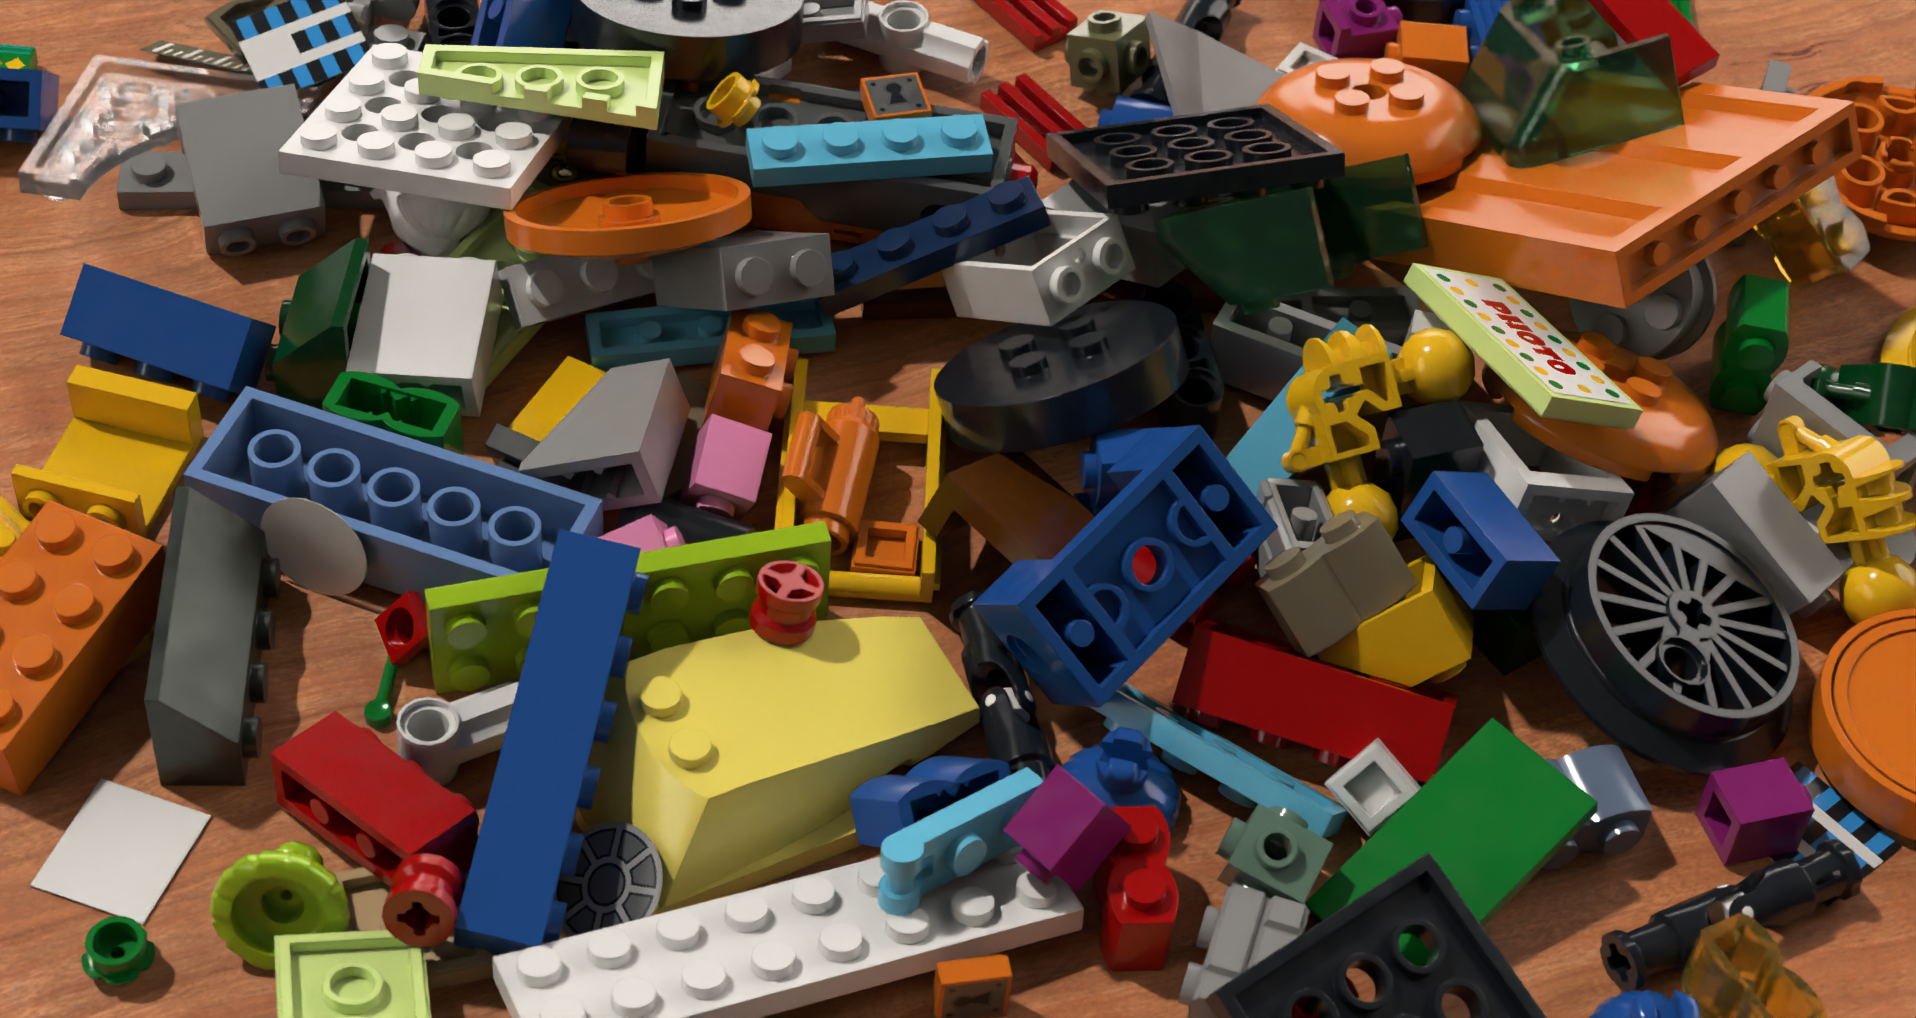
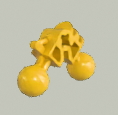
[1281,324,1475,540]
[1707,415,1916,624]

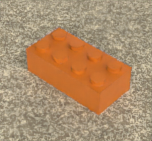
[0,500,166,797]

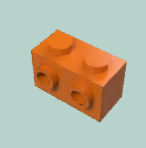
[701,309,799,432]

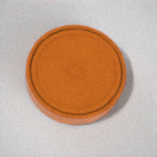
[1807,608,1916,841]

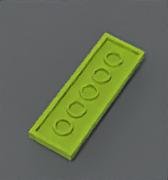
[424,521,832,695]

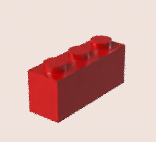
[270,711,480,903]

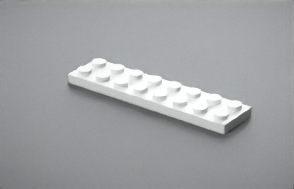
[492,846,1084,1018]

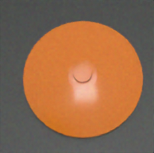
[503,172,753,265]

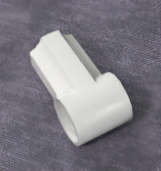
[396,681,518,786]

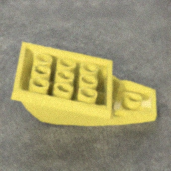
[575,616,980,916]

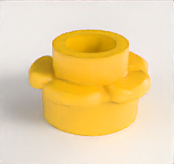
[706,72,761,128]

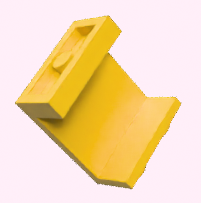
[11,365,204,539]

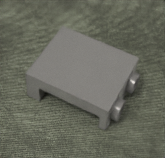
[174,84,326,256]
[1747,359,1916,553]

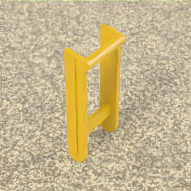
[774,358,947,603]

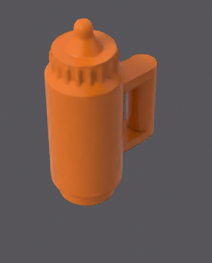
[781,396,880,556]

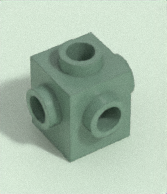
[1215,804,1334,904]

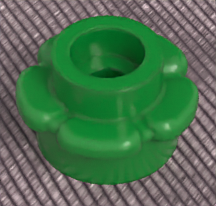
[81,916,155,986]

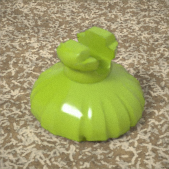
[209,841,351,970]

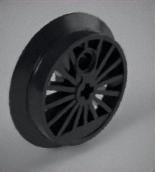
[1529,513,1800,777]

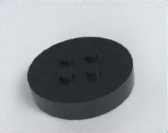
[571,0,804,81]
[934,300,1189,453]

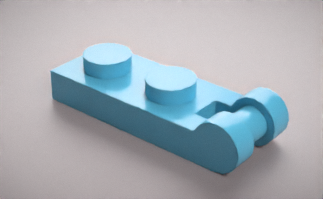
[878,767,1044,916]

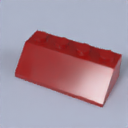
[1172,618,1459,783]

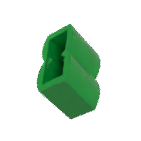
[1709,274,1791,416]
[322,371,464,455]

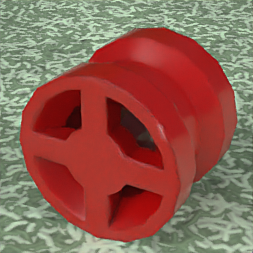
[748,560,825,645]
[382,853,466,947]

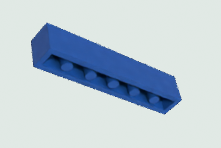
[453,529,649,955]

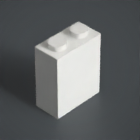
[346,253,503,417]

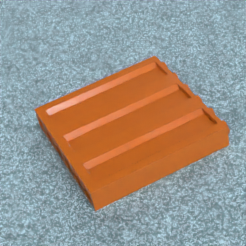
[1350,68,1862,309]

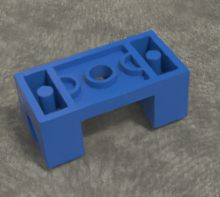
[972,425,1279,707]

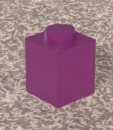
[1695,757,1815,866]
[1003,764,1132,892]

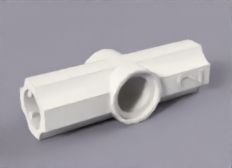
[838,0,989,86]

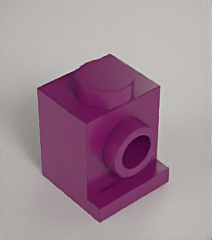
[1312,0,1403,59]

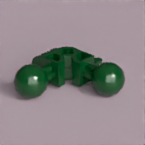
[1795,363,1916,438]

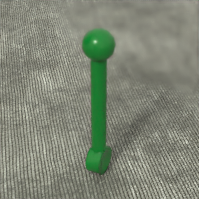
[364,656,399,729]

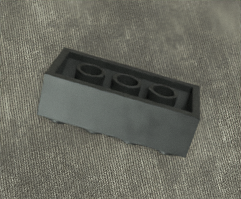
[144,487,281,786]

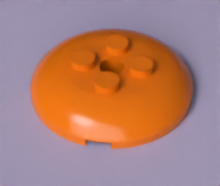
[1255,58,1481,188]
[1807,75,1916,242]
[1482,330,1718,484]

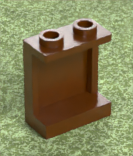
[917,451,1095,564]

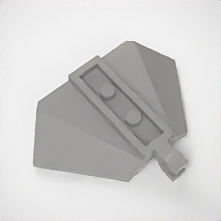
[1145,11,1297,227]

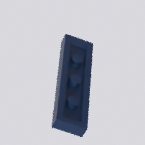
[817,175,1051,318]

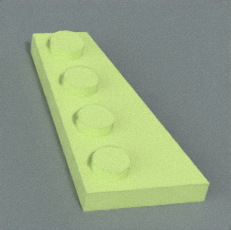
[417,44,665,130]

